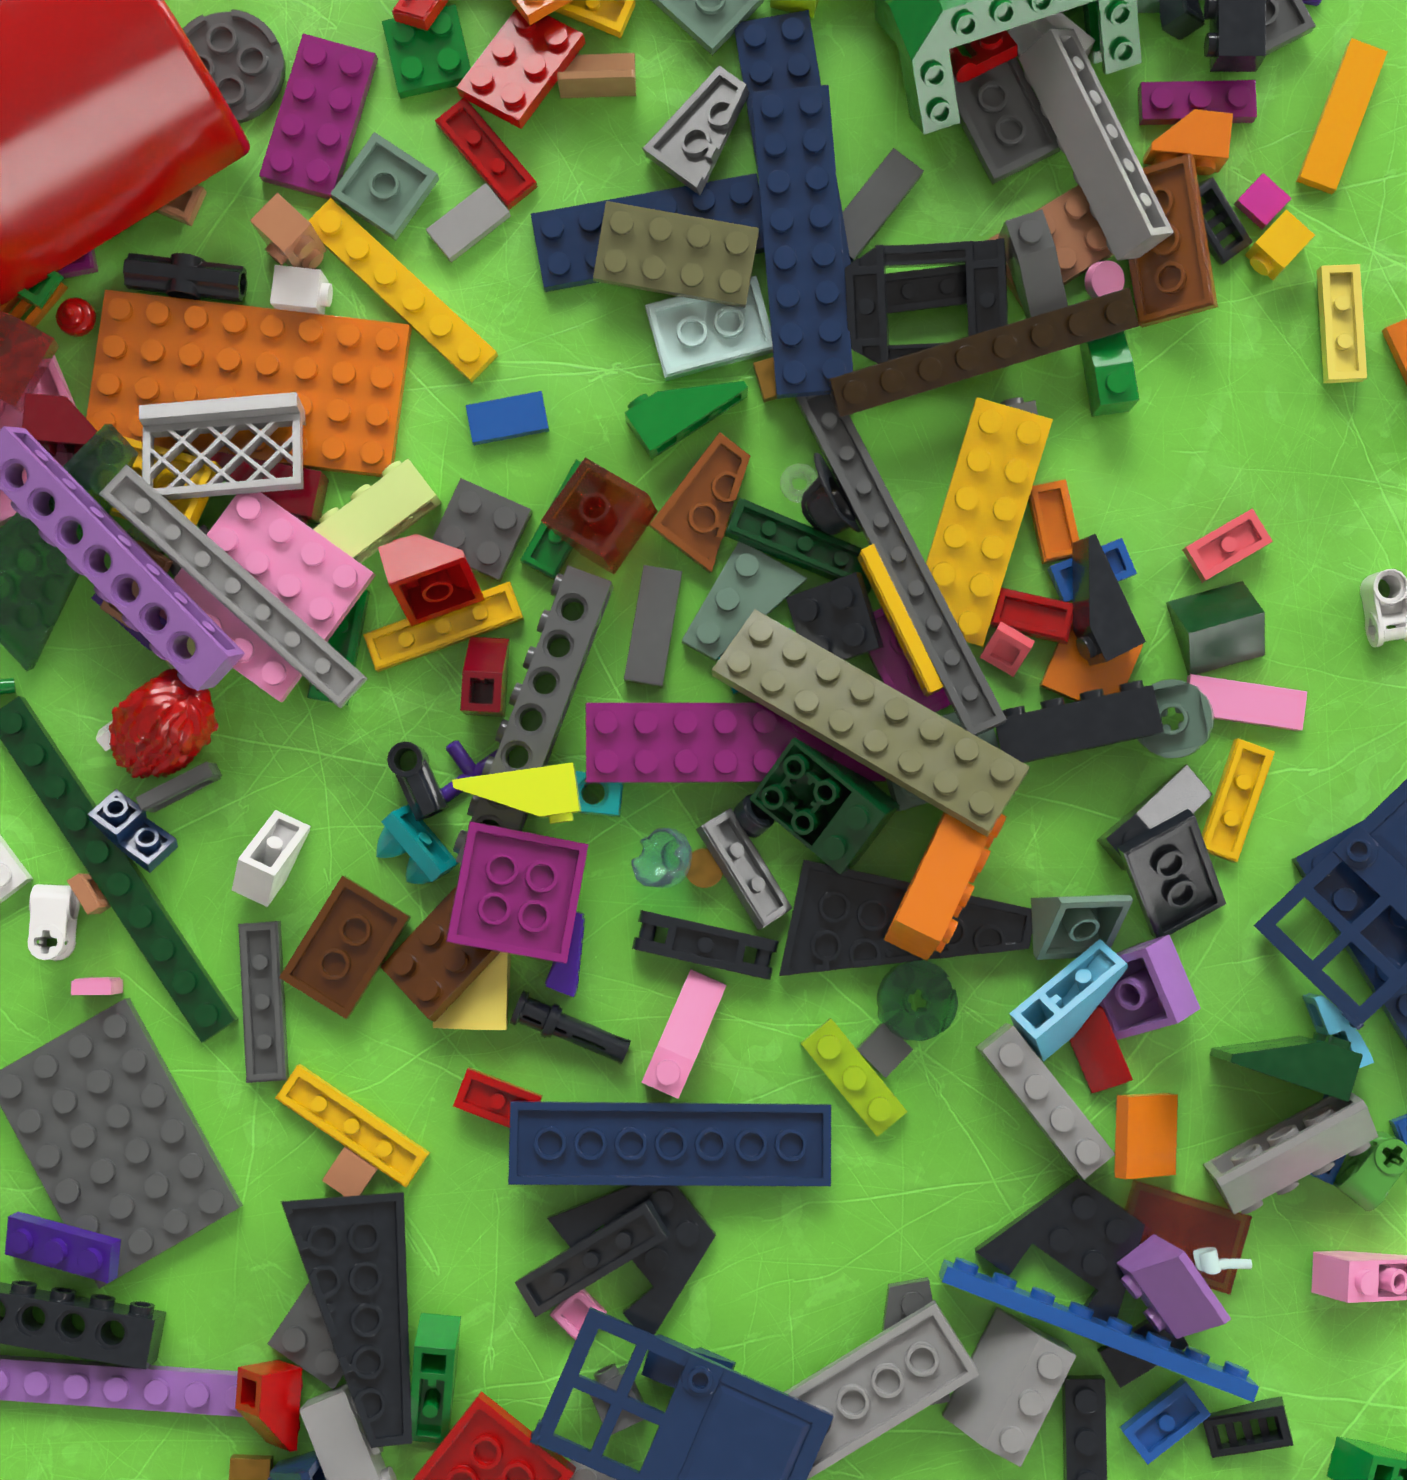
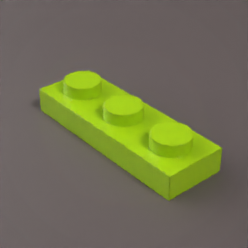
[800,1018,908,1137]

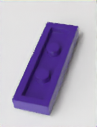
[5,1211,121,1283]

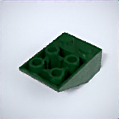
[750,738,900,875]

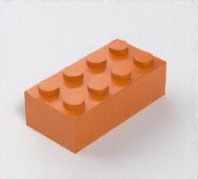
[884,812,1007,961]

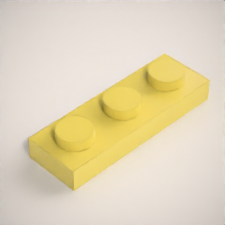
[1317,264,1367,383]

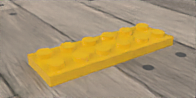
[926,397,1053,647]

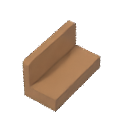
[557,53,636,98]

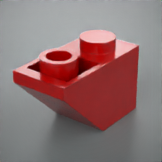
[235,1360,303,1452]

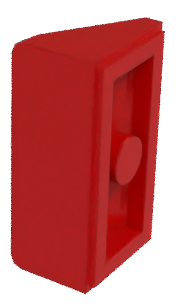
[1069,1005,1133,1093]

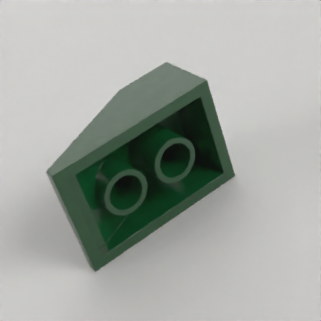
[1210,1032,1363,1102]

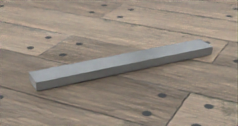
[99,464,368,708]

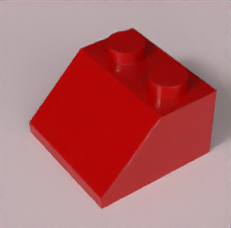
[378,534,485,627]

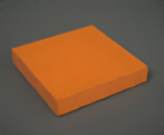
[1040,624,1143,702]
[1114,1093,1178,1179]

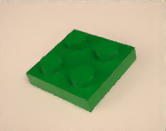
[382,4,471,99]

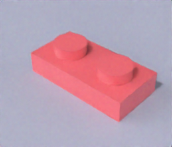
[1182,508,1273,583]

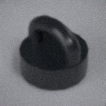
[733,794,775,838]

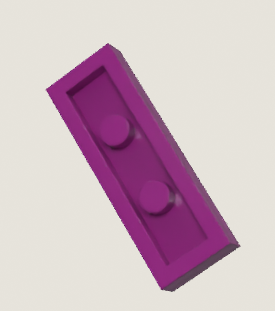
[1138,80,1257,125]

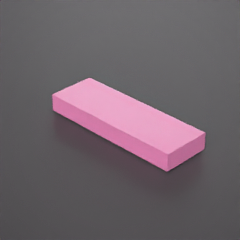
[1187,674,1307,731]

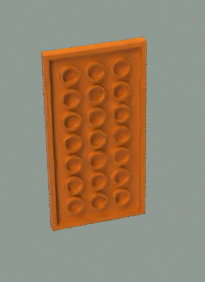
[86,290,412,477]

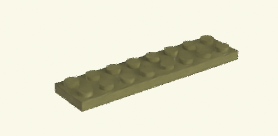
[712,609,1030,837]

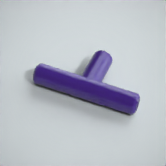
[441,740,509,803]

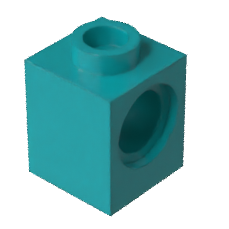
[576,771,624,817]

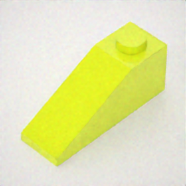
[452,762,581,824]

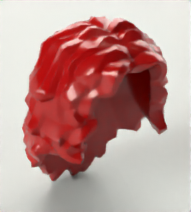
[109,669,219,779]

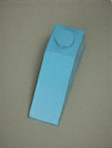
[1009,939,1128,1062]

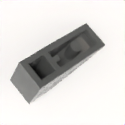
[998,209,1068,318]

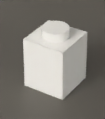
[270,265,333,314]

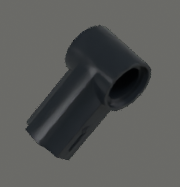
[387,741,449,822]

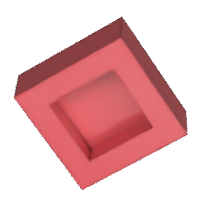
[980,622,1035,677]

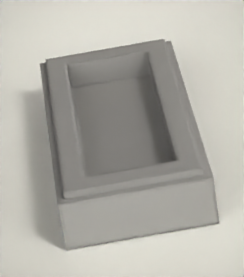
[426,183,511,263]

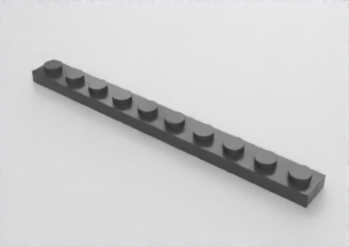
[795,394,1007,736]

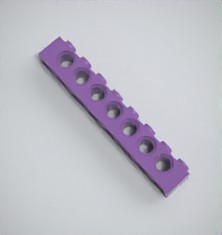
[0,426,245,691]

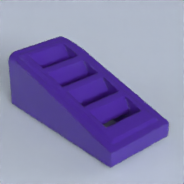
[545,911,585,997]

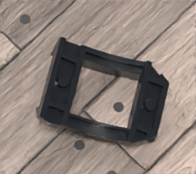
[845,238,1008,363]

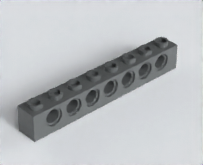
[453,565,614,863]

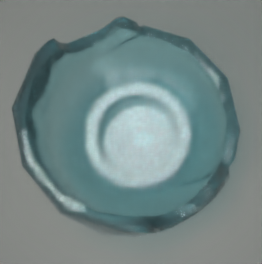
[631,828,692,888]

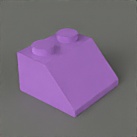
[1099,935,1201,1040]
[1117,1234,1231,1339]

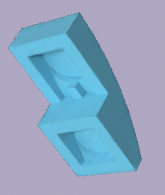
[1302,993,1374,1068]

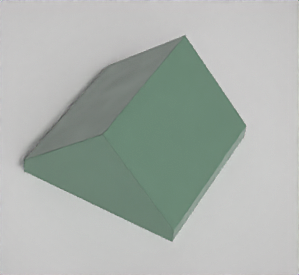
[1031,895,1133,960]

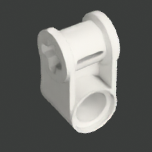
[1360,569,1407,647]
[27,884,80,961]

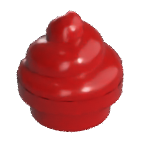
[56,297,96,337]

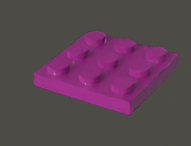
[446,821,589,964]

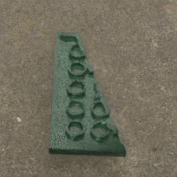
[0,424,139,671]

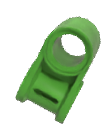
[1333,1131,1407,1211]

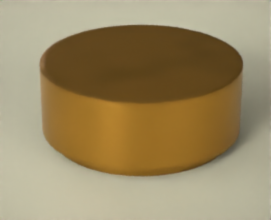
[685,848,723,888]

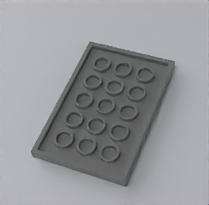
[0,998,243,1289]

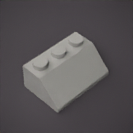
[942,1307,1076,1467]

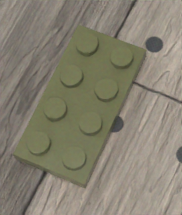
[593,201,759,308]

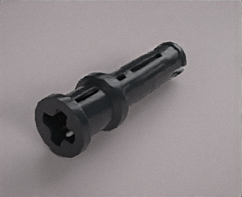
[510,990,631,1064]

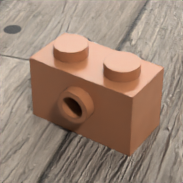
[250,192,327,269]

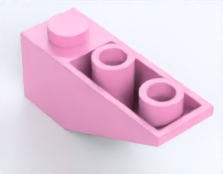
[1311,1251,1407,1303]

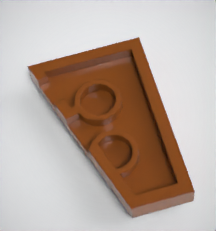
[648,432,750,573]

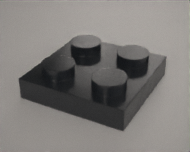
[786,572,884,661]

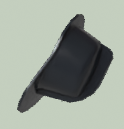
[801,453,862,535]

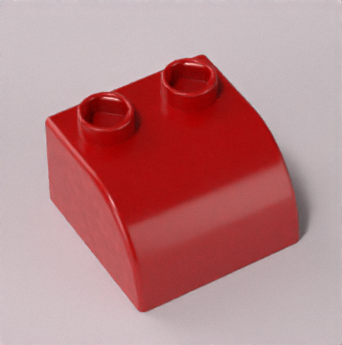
[0,0,250,306]

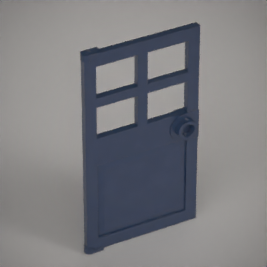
[1254,779,1407,1031]
[530,1307,833,1480]

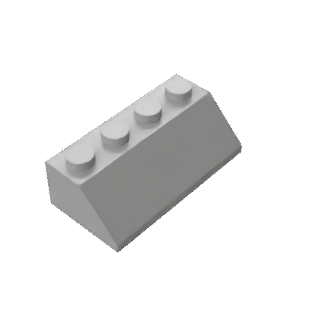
[1203,1093,1378,1214]

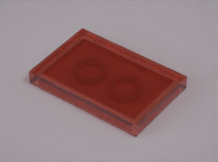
[1125,1179,1252,1295]

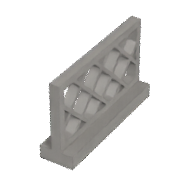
[139,392,306,500]

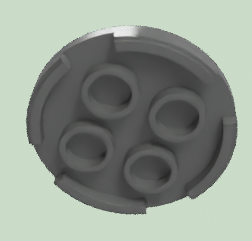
[183,9,285,123]

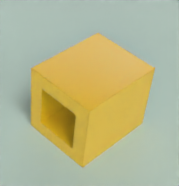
[1245,209,1315,280]

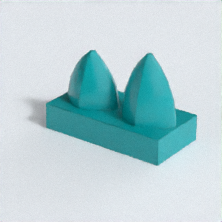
[376,804,459,884]

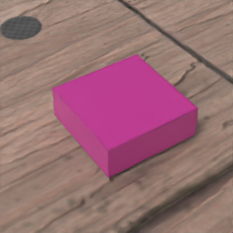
[1234,173,1291,230]

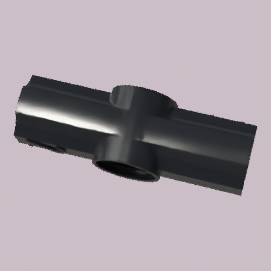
[123,253,247,302]

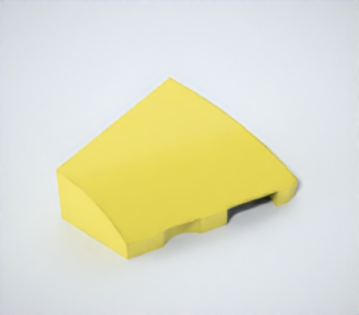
[433,952,511,1030]

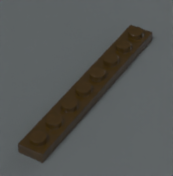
[827,288,1139,417]

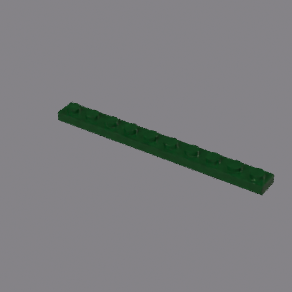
[0,696,238,1043]

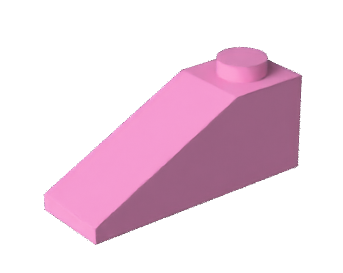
[641,969,727,1099]

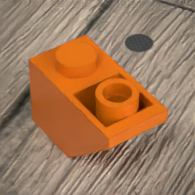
[1143,109,1233,175]

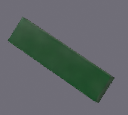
[724,498,872,594]

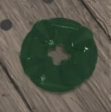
[877,960,958,1041]

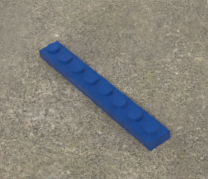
[939,1257,1259,1402]

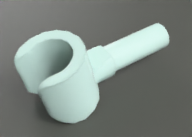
[1193,1247,1252,1275]

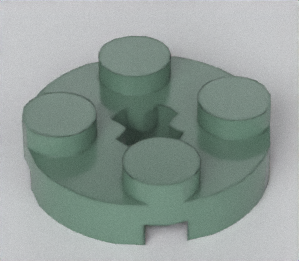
[1138,679,1214,758]

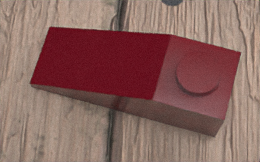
[210,452,329,525]

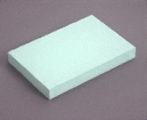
[645,276,773,381]

